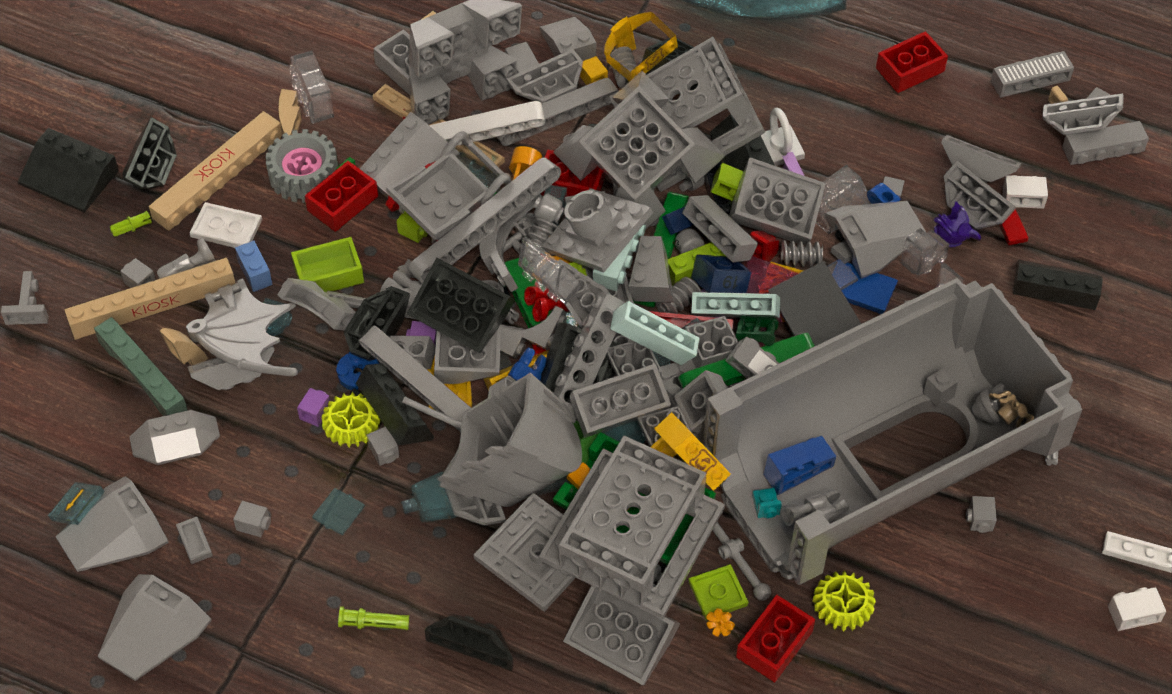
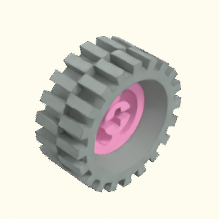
[266,129,338,203]

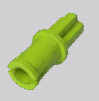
[110,211,152,236]

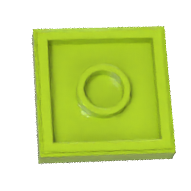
[688,564,749,620]

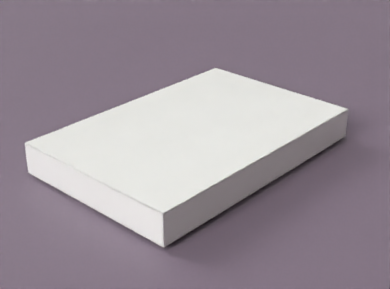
[190,202,262,248]

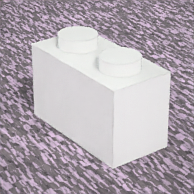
[1002,175,1048,209]
[1108,587,1166,631]

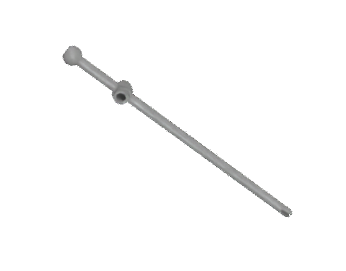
[634,420,771,601]

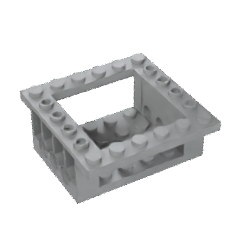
[609,37,766,192]
[539,436,725,619]

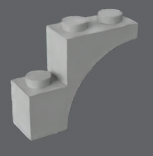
[277,278,356,330]
[500,306,567,359]

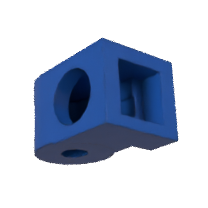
[867,183,901,204]

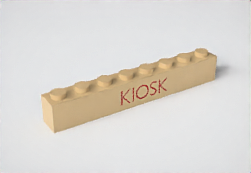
[149,111,283,231]
[64,258,235,340]

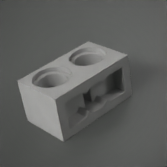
[390,336,436,369]

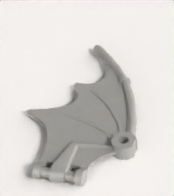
[186,278,298,376]

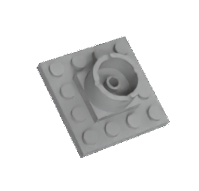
[541,188,653,272]
[474,493,575,612]

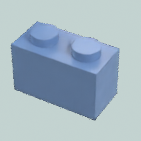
[235,241,272,292]

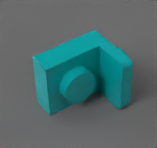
[752,488,782,518]

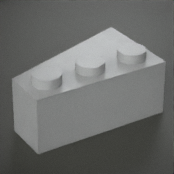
[628,236,674,302]

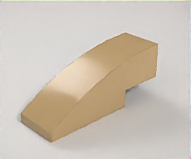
[279,89,302,136]
[160,328,208,365]

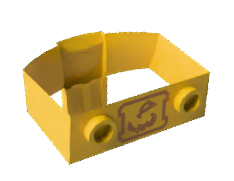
[604,12,678,82]
[651,412,731,491]

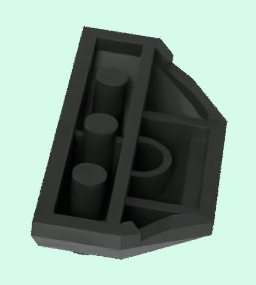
[122,117,177,189]
[344,286,410,361]
[425,615,513,671]

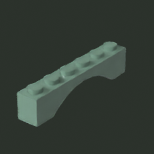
[94,317,188,416]

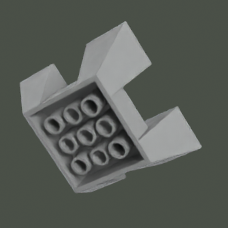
[408,0,522,125]
[553,71,725,229]
[607,316,738,447]

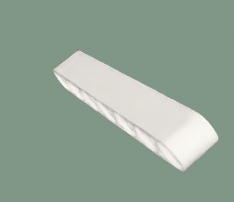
[429,101,545,146]

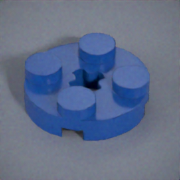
[336,352,379,390]

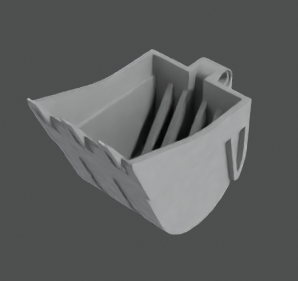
[437,373,582,507]

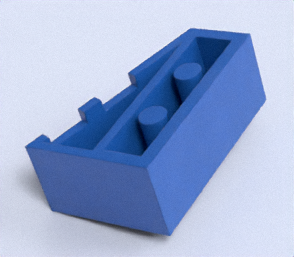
[763,436,836,495]

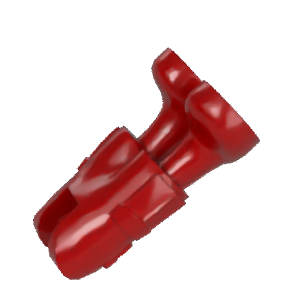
[524,286,570,322]

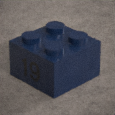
[691,255,751,293]

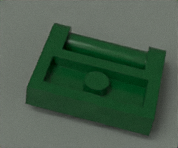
[736,316,779,346]

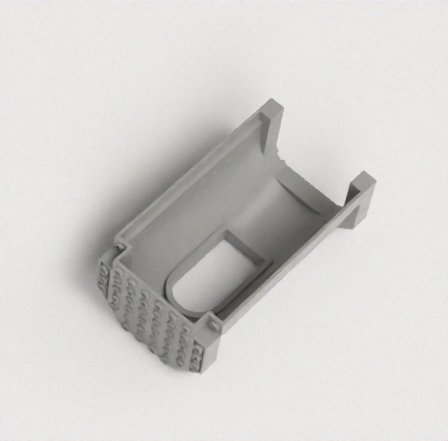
[703,278,1083,585]

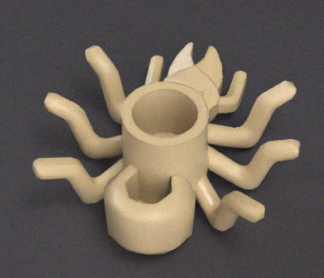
[989,391,1034,428]

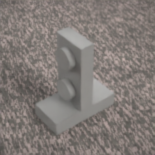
[1,271,49,325]

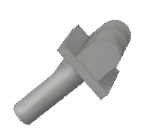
[503,218,534,255]

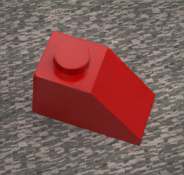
[750,231,779,268]

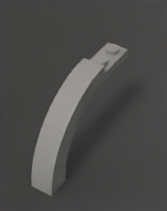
[479,194,542,292]

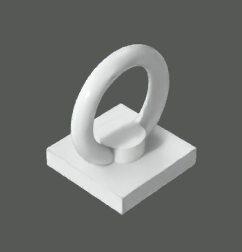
[761,108,805,166]

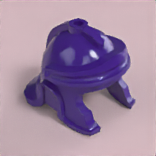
[934,201,981,247]

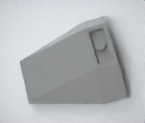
[825,201,926,278]
[56,476,169,572]
[98,574,212,681]

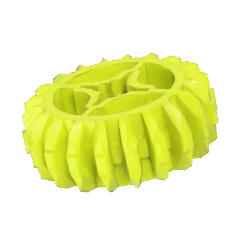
[321,391,380,448]
[813,570,876,632]

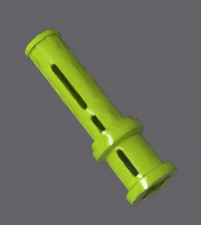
[338,607,409,630]

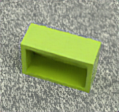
[291,237,364,292]

